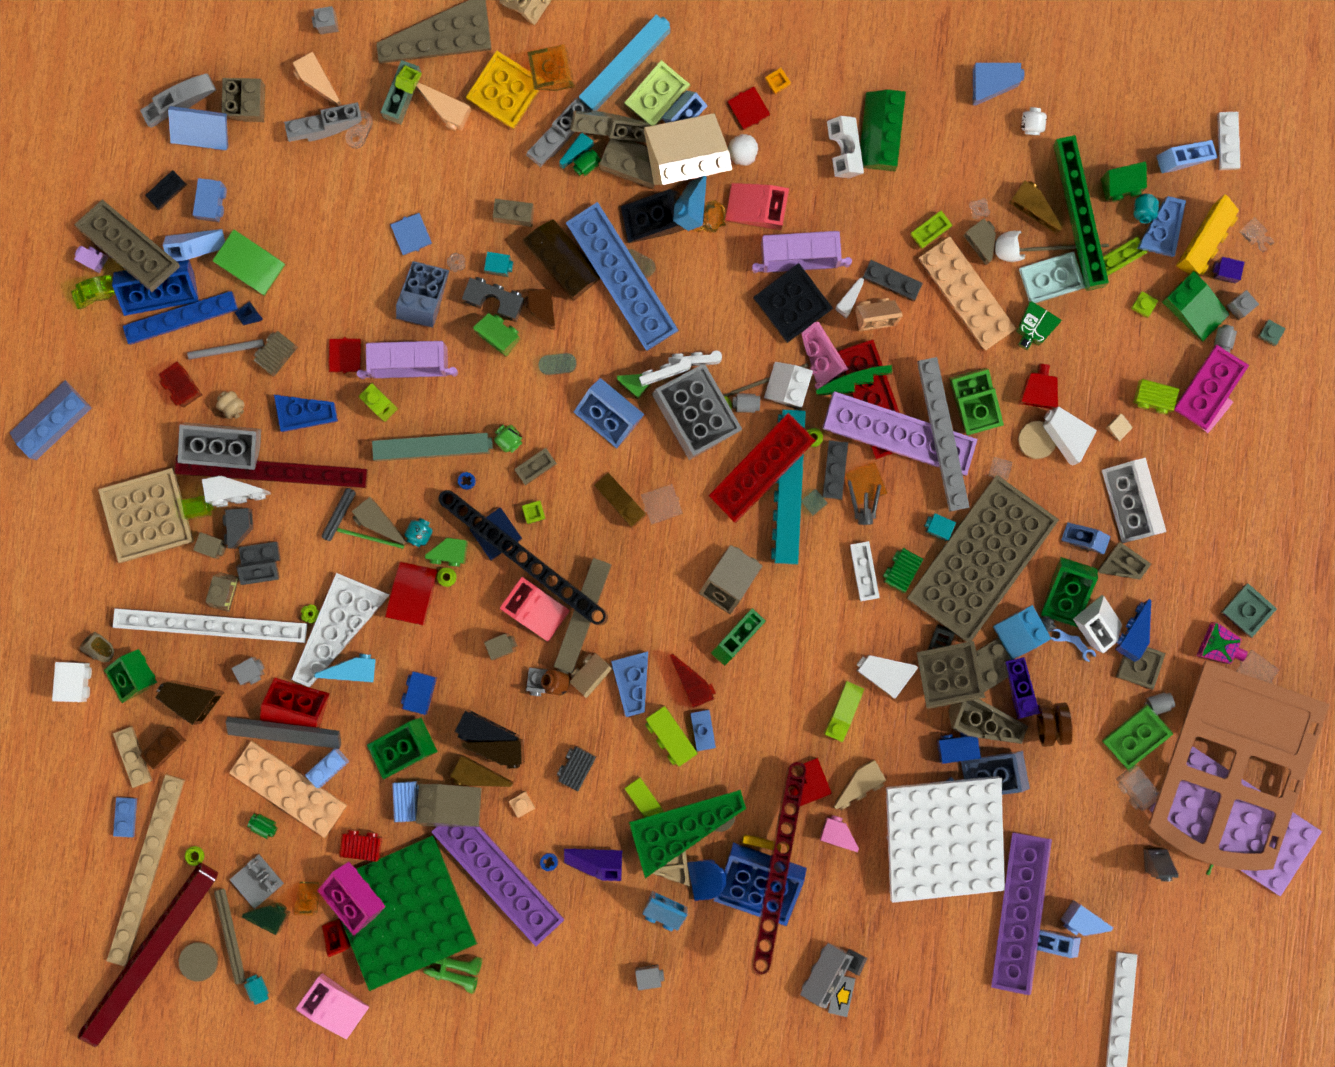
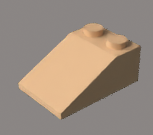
[855,298,903,332]

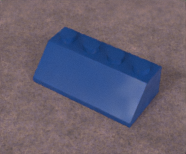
[112,259,199,316]

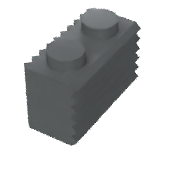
[557,746,597,791]

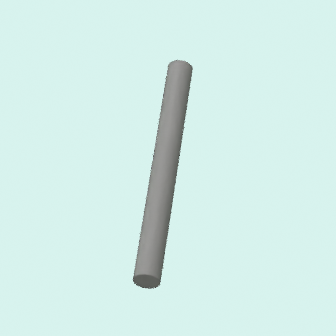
[187,339,264,360]

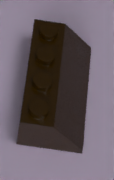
[523,219,601,301]

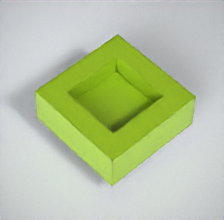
[1131,291,1158,318]
[522,500,546,525]

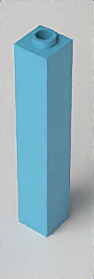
[579,14,670,111]

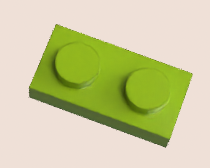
[910,211,953,249]

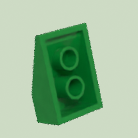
[1162,271,1230,342]
[1041,557,1098,627]
[367,717,438,780]

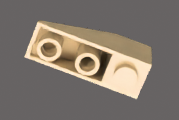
[833,759,886,810]

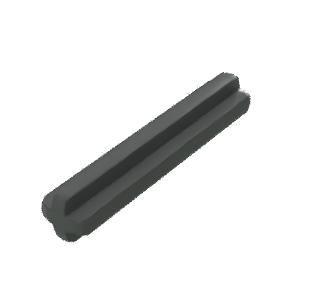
[321,488,356,541]

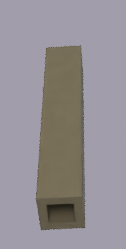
[554,558,612,674]

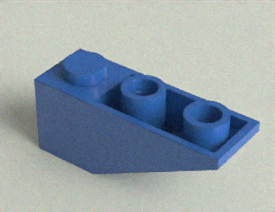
[1115,599,1151,662]

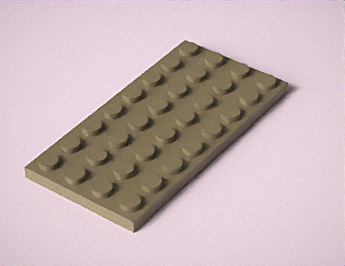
[906,475,1059,642]

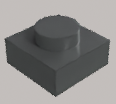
[847,949,868,976]

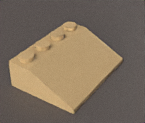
[644,113,732,185]

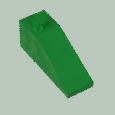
[711,608,766,666]

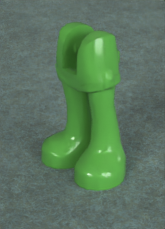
[423,957,482,994]

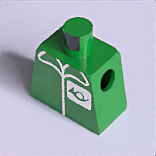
[1016,301,1062,350]

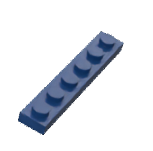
[123,291,239,345]

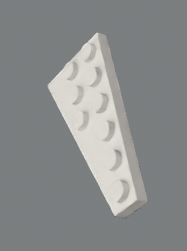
[291,573,390,687]

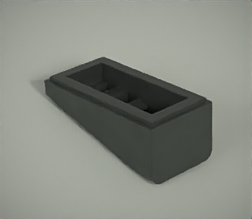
[927,625,955,650]

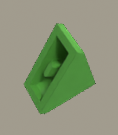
[617,374,652,399]

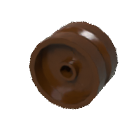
[1036,702,1073,747]

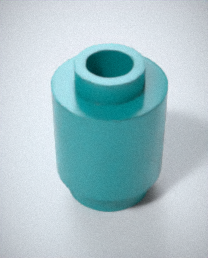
[244,974,269,1005]

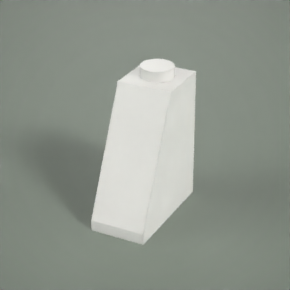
[1043,407,1097,466]
[856,655,918,698]

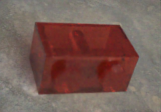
[158,361,203,408]

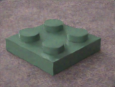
[1221,583,1277,638]

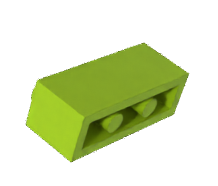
[645,705,698,767]

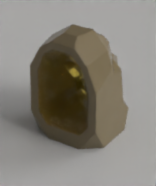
[79,632,114,662]

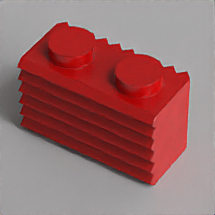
[339,829,383,862]

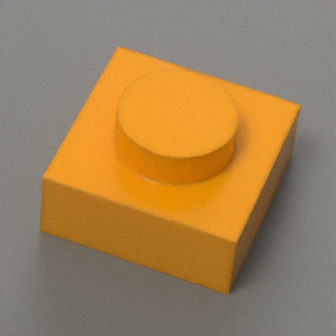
[765,68,791,95]

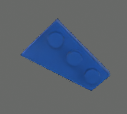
[274,394,338,432]

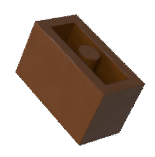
[139,727,186,769]

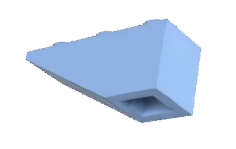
[163,229,225,261]

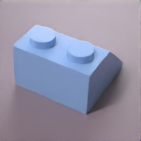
[1061,900,1113,936]

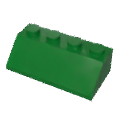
[860,89,906,172]

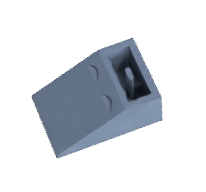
[396,261,449,328]

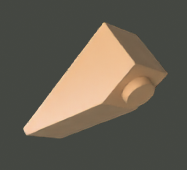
[293,52,343,106]
[416,82,471,131]

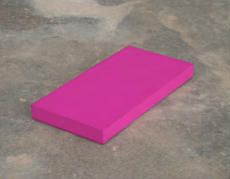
[1174,345,1249,430]

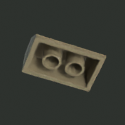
[600,139,655,189]

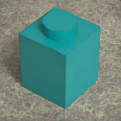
[484,252,514,277]
[924,513,956,541]

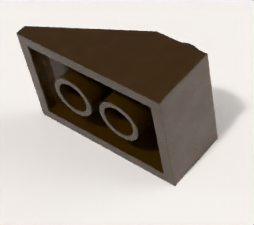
[462,739,524,769]

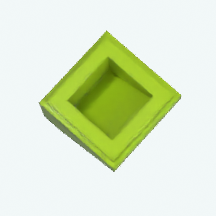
[395,65,422,94]

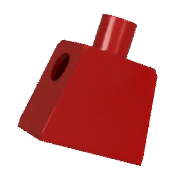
[1019,364,1058,410]

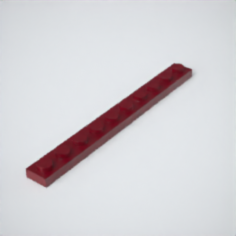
[175,455,368,489]

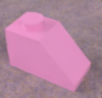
[819,815,859,852]

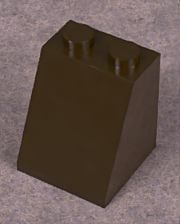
[155,681,224,725]

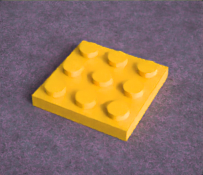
[466,51,545,130]

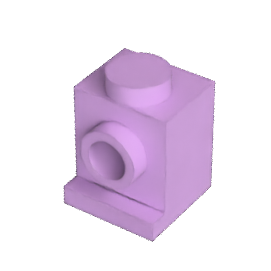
[75,246,109,274]

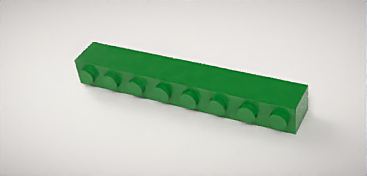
[1053,135,1109,291]

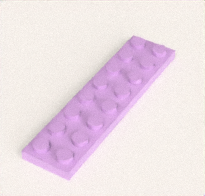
[822,391,977,476]

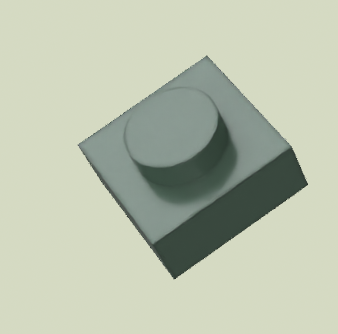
[1258,320,1286,346]

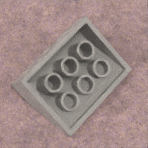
[652,363,742,460]

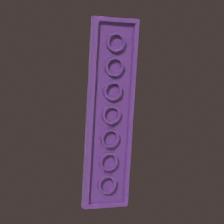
[432,826,565,946]
[991,832,1052,995]

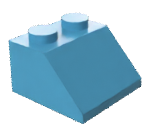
[993,605,1051,660]

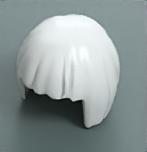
[728,134,758,166]
[995,230,1025,262]

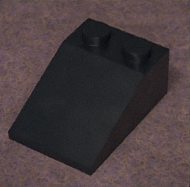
[621,189,686,243]
[455,710,520,742]

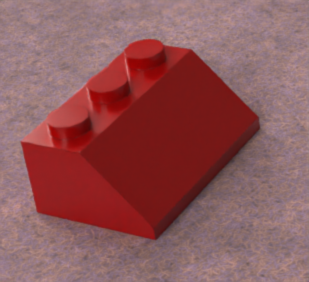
[260,677,330,728]

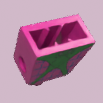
[1196,622,1248,664]

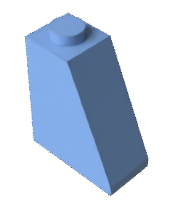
[973,63,1024,105]

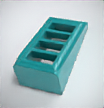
[559,133,594,169]

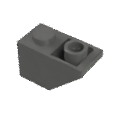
[223,508,253,549]

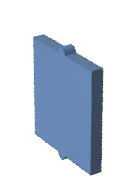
[391,213,432,256]

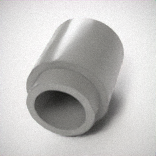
[1214,325,1237,353]
[733,393,760,413]
[1144,692,1175,715]

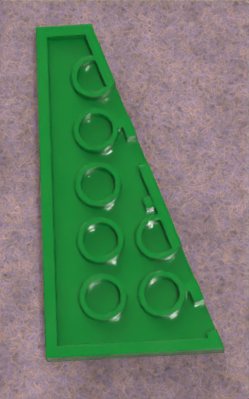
[629,789,746,879]

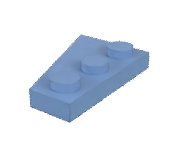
[1137,196,1186,257]
[611,652,648,717]

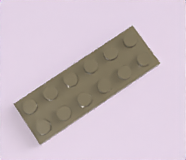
[74,199,180,292]

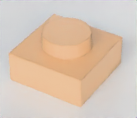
[509,791,535,818]

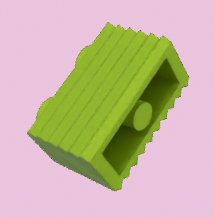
[1133,379,1179,414]

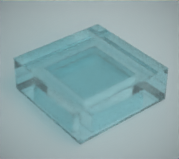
[801,489,828,516]

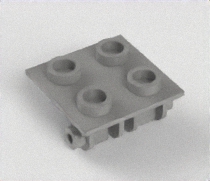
[230,854,284,909]

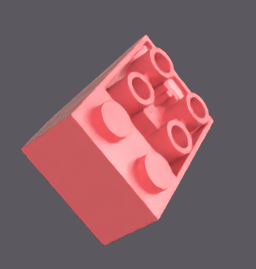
[725,183,789,230]
[500,577,570,642]

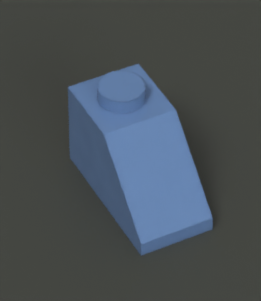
[1061,522,1111,554]

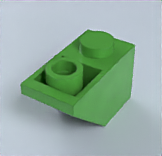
[425,538,468,567]

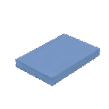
[168,106,228,150]

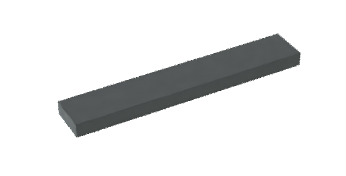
[225,717,341,749]

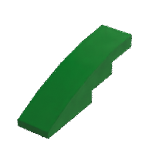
[816,365,892,396]

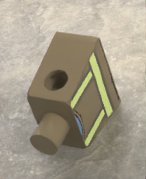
[206,572,239,612]

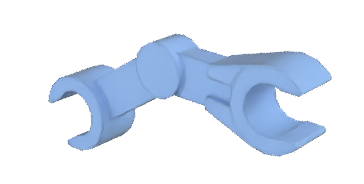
[1051,629,1096,662]

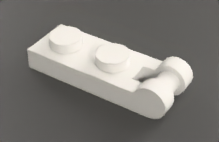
[668,351,722,366]
[639,357,691,387]

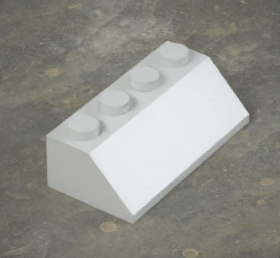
[1102,458,1166,543]

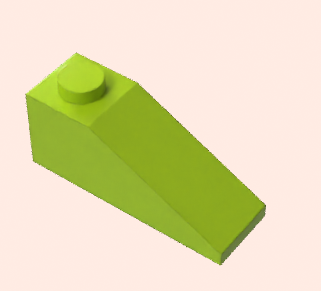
[823,681,864,742]

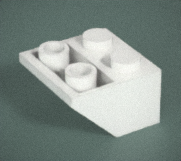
[1073,595,1122,653]

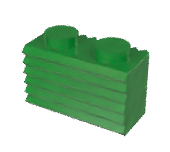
[883,548,923,593]

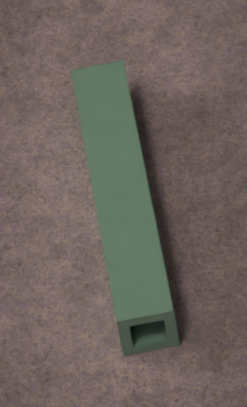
[372,433,493,462]

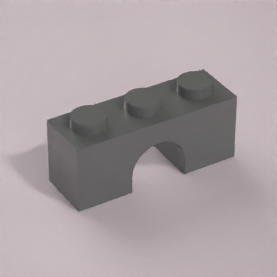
[462,277,525,322]

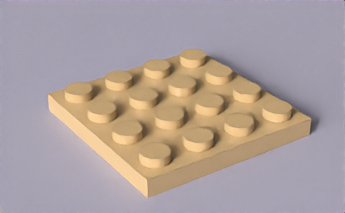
[98,468,194,563]

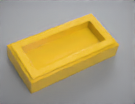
[742,834,782,852]

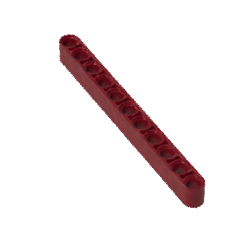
[751,762,806,975]
[78,862,218,1047]

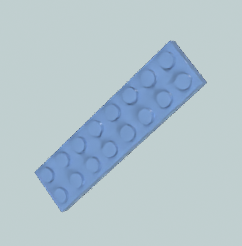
[566,202,679,351]

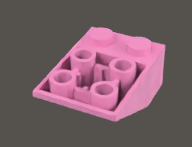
[296,973,369,1039]

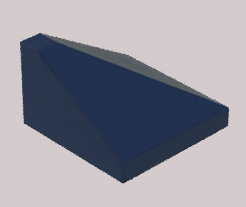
[235,301,263,325]

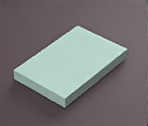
[1019,251,1085,303]

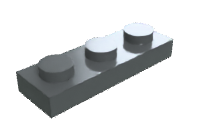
[863,260,923,301]
[823,440,848,500]

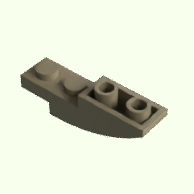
[570,110,650,143]

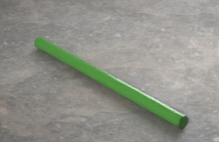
[337,528,404,549]

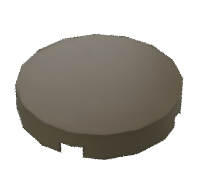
[179,942,218,981]

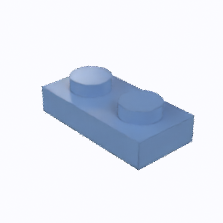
[113,797,137,837]

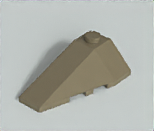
[948,699,1028,744]

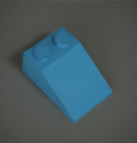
[642,891,688,931]

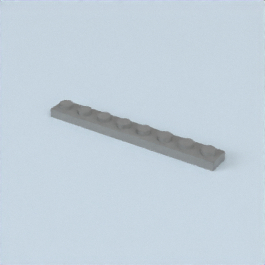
[917,357,969,512]

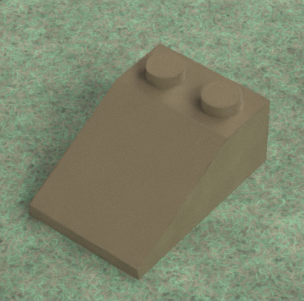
[416,784,482,827]

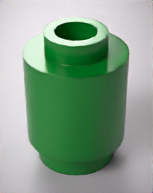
[572,149,601,177]
[247,813,278,839]

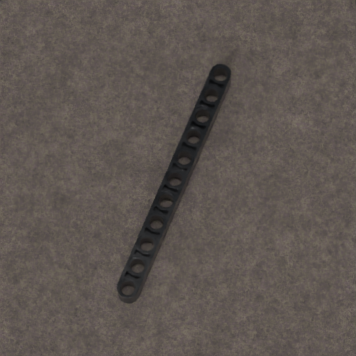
[439,490,608,626]

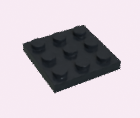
[753,263,833,343]

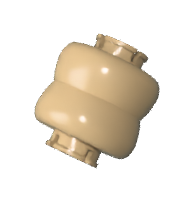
[216,391,245,419]

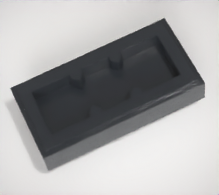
[145,170,187,210]

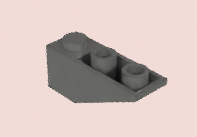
[1144,848,1179,881]

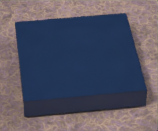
[469,507,523,561]

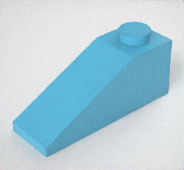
[314,654,376,682]

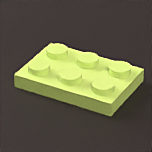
[624,60,690,126]

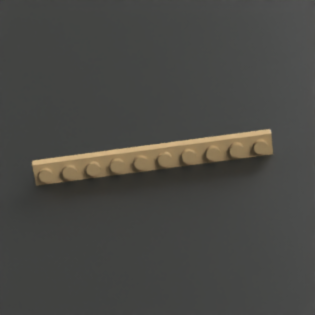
[107,774,185,967]

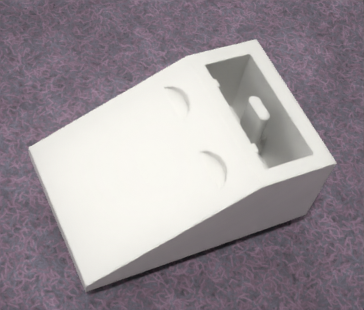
[202,476,271,507]

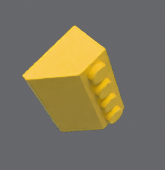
[1176,194,1239,276]

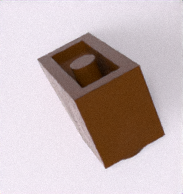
[525,288,555,330]

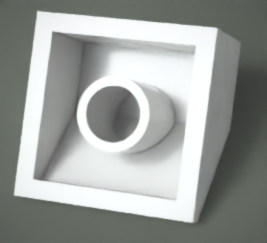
[764,362,813,409]
[52,662,92,702]

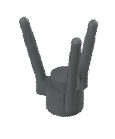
[848,480,881,525]

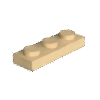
[113,727,153,788]

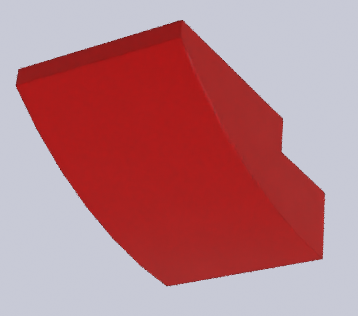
[385,562,438,626]

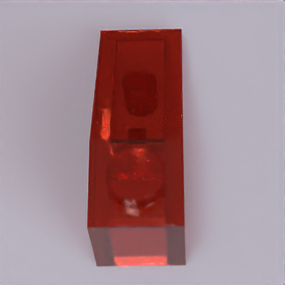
[670,654,716,708]

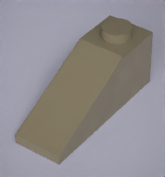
[352,497,408,545]

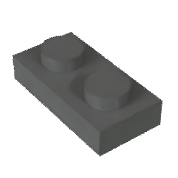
[239,542,281,564]
[237,559,280,585]

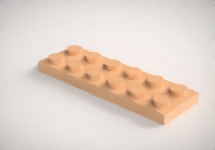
[918,236,1016,351]
[229,741,347,838]

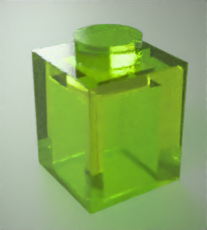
[181,496,213,520]

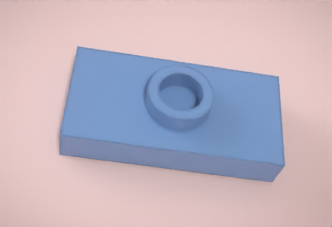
[691,710,716,751]

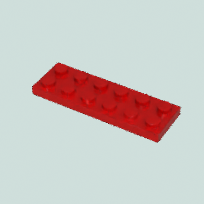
[838,339,900,460]
[708,413,816,523]

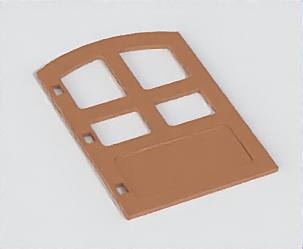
[1148,661,1330,871]

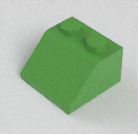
[473,313,520,357]

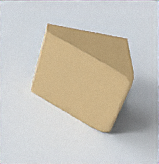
[1106,414,1133,441]

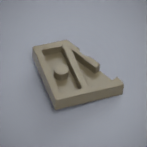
[1097,541,1151,580]

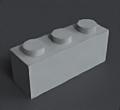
[800,943,854,1008]

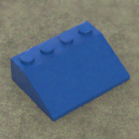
[713,843,807,926]

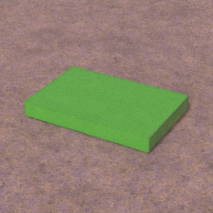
[1102,704,1173,770]

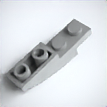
[140,73,216,128]
[526,98,591,167]
[284,102,362,142]

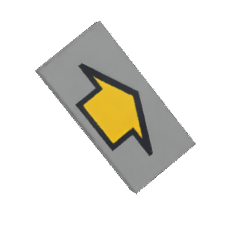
[828,975,855,1017]

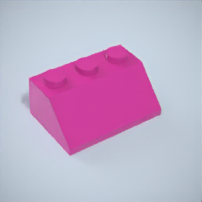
[318,862,385,935]

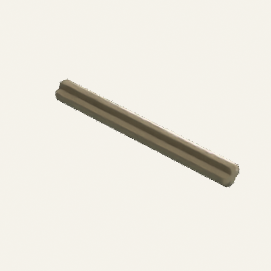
[214,889,246,984]

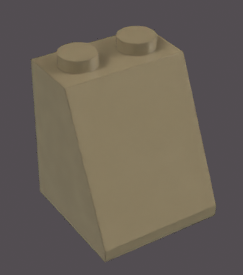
[699,545,762,615]

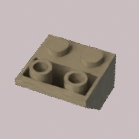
[222,78,265,122]

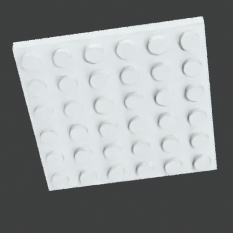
[886,776,1005,903]

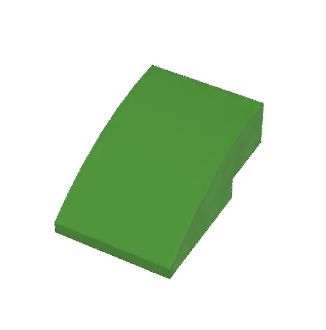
[213,229,286,296]
[949,368,1004,435]

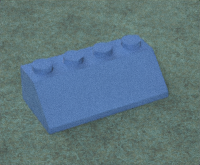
[10,380,92,460]

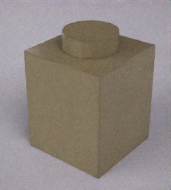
[193,532,226,559]

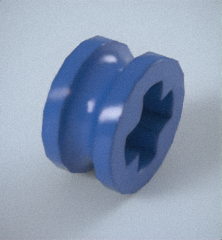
[458,472,476,490]
[540,853,558,871]

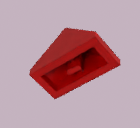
[322,918,351,957]

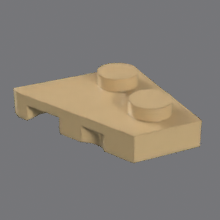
[652,851,690,886]

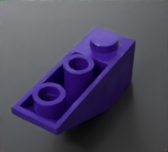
[1005,657,1040,719]
[564,848,622,881]

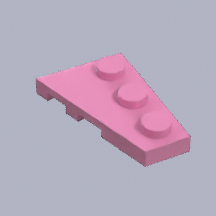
[801,322,848,390]

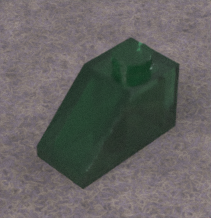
[242,902,290,935]

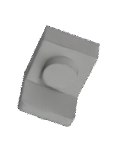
[526,668,548,696]

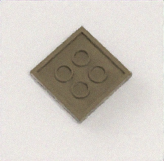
[917,641,985,709]

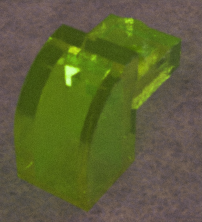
[71,275,115,309]

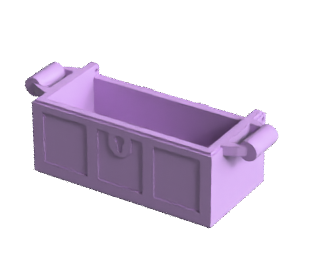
[752,231,852,273]
[357,341,458,379]

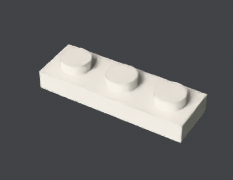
[1217,112,1240,170]
[850,541,880,602]

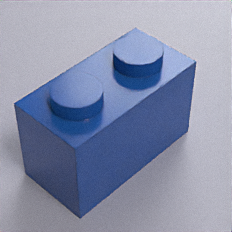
[401,671,437,715]
[937,733,981,764]

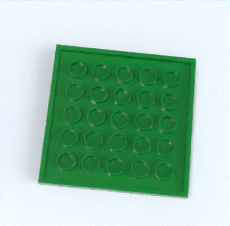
[342,836,478,991]

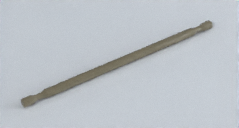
[1019,243,1109,252]
[723,363,808,397]

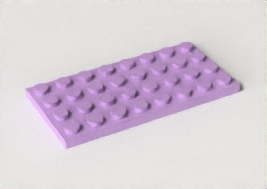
[1149,746,1322,896]

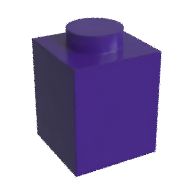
[1212,257,1245,284]

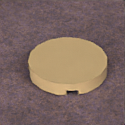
[1018,421,1056,459]

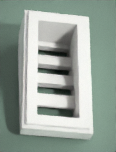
[835,278,864,318]

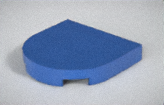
[687,859,726,901]

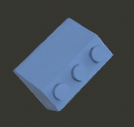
[574,378,644,448]

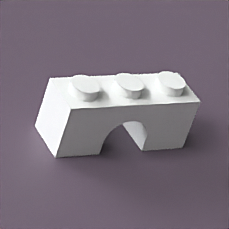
[827,116,864,178]

